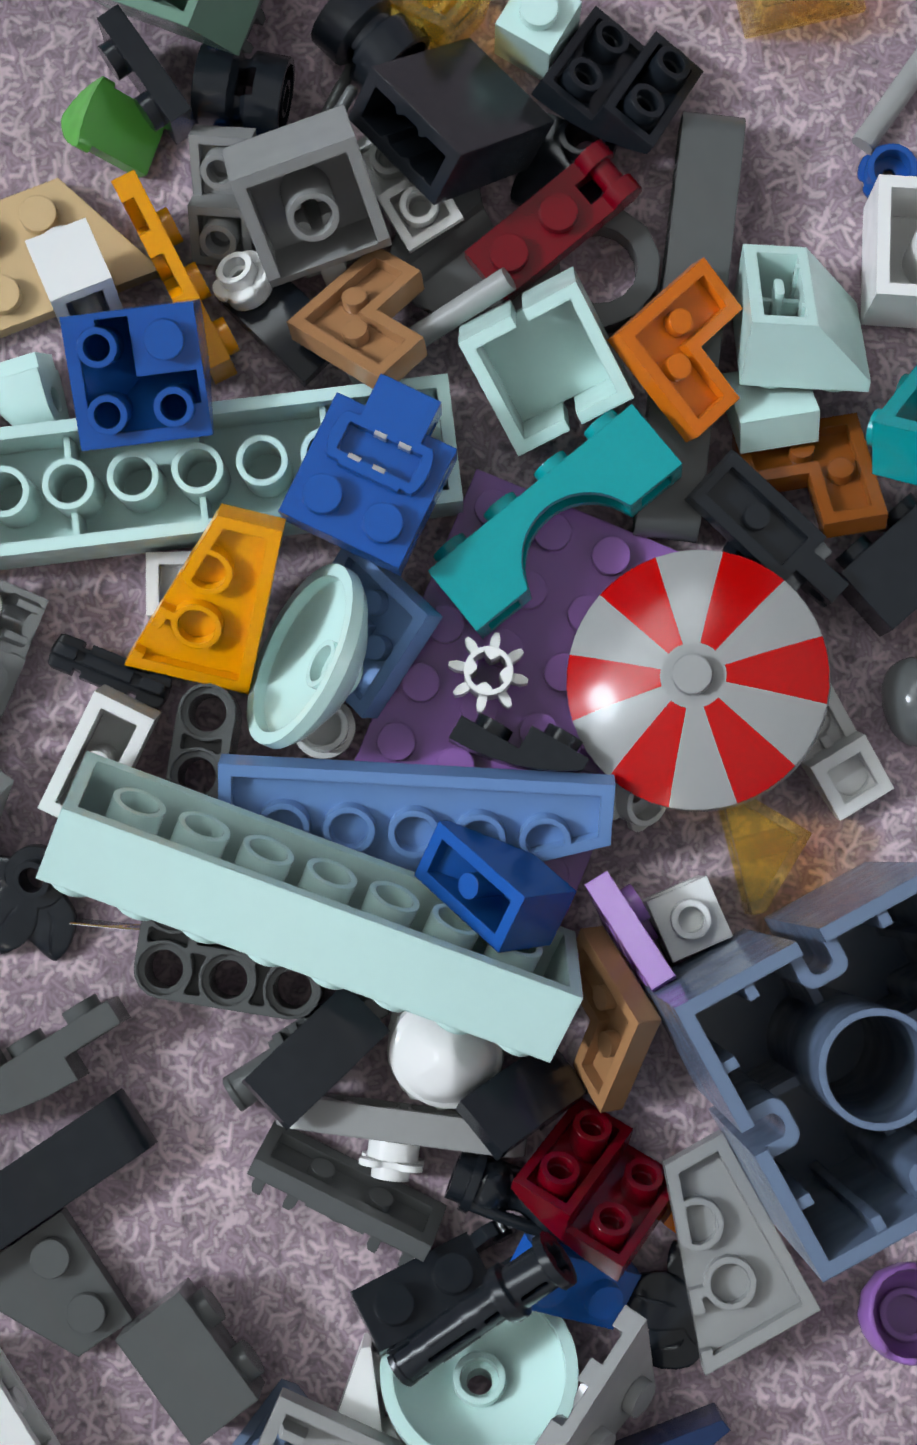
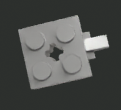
[221,104,392,288]

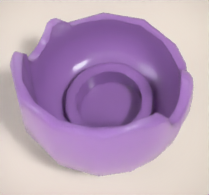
[857,1261,917,1366]

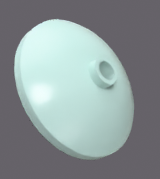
[247,563,368,749]
[380,1311,579,1445]

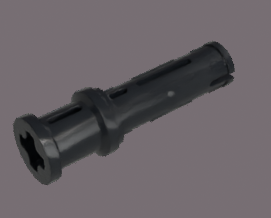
[387,1231,577,1387]

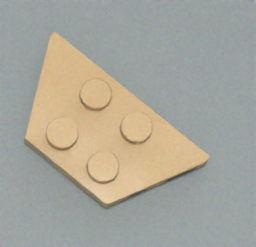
[0,178,159,338]

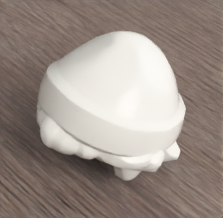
[387,1011,504,1111]

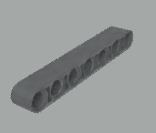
[632,111,746,543]

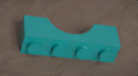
[428,404,682,639]

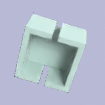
[458,266,634,457]

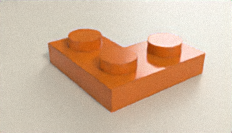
[607,257,743,442]

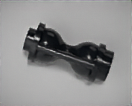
[444,1152,567,1246]

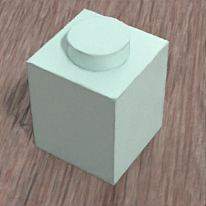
[494,0,582,80]

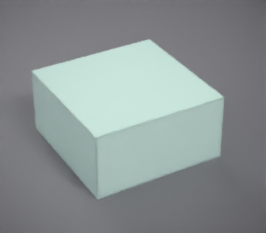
[723,371,820,454]

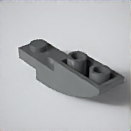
[0,994,131,1115]

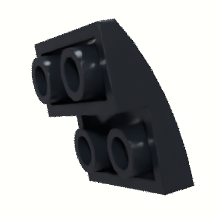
[531,6,704,154]

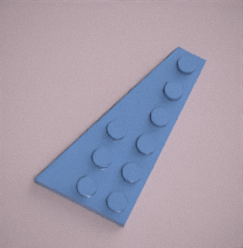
[218,754,616,872]

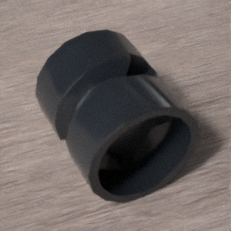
[311,0,429,88]
[191,44,295,136]

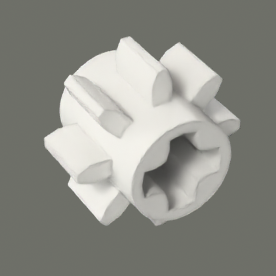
[448,632,528,714]

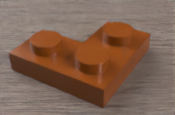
[731,412,888,538]

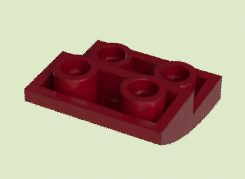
[511,1099,670,1282]

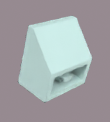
[733,244,871,392]

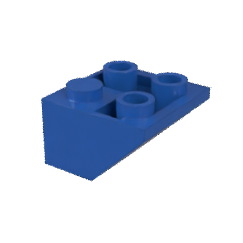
[59,299,214,451]

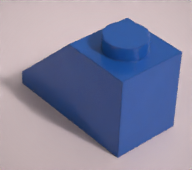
[414,820,577,953]

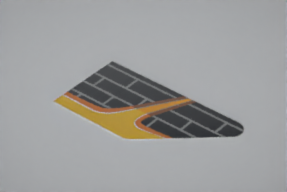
[69,918,141,930]

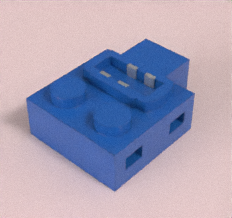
[278,373,457,576]

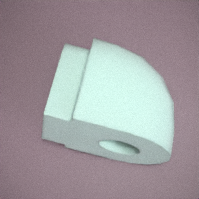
[0,352,70,426]

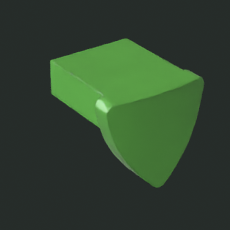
[61,76,164,178]

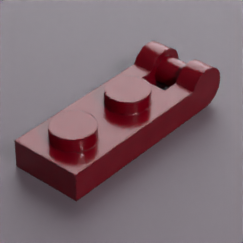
[464,139,642,303]

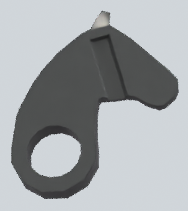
[390,187,661,334]

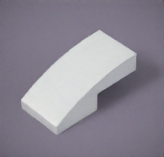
[801,685,894,821]

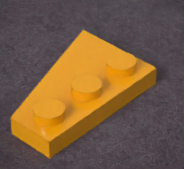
[111,170,240,384]
[124,503,286,694]

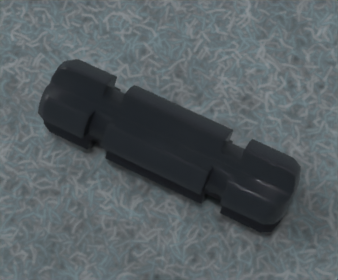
[48,634,172,710]

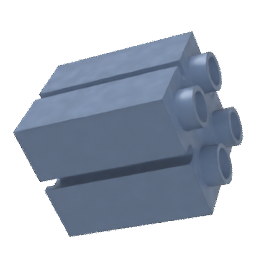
[641,862,917,1283]

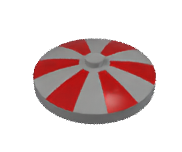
[567,550,831,812]

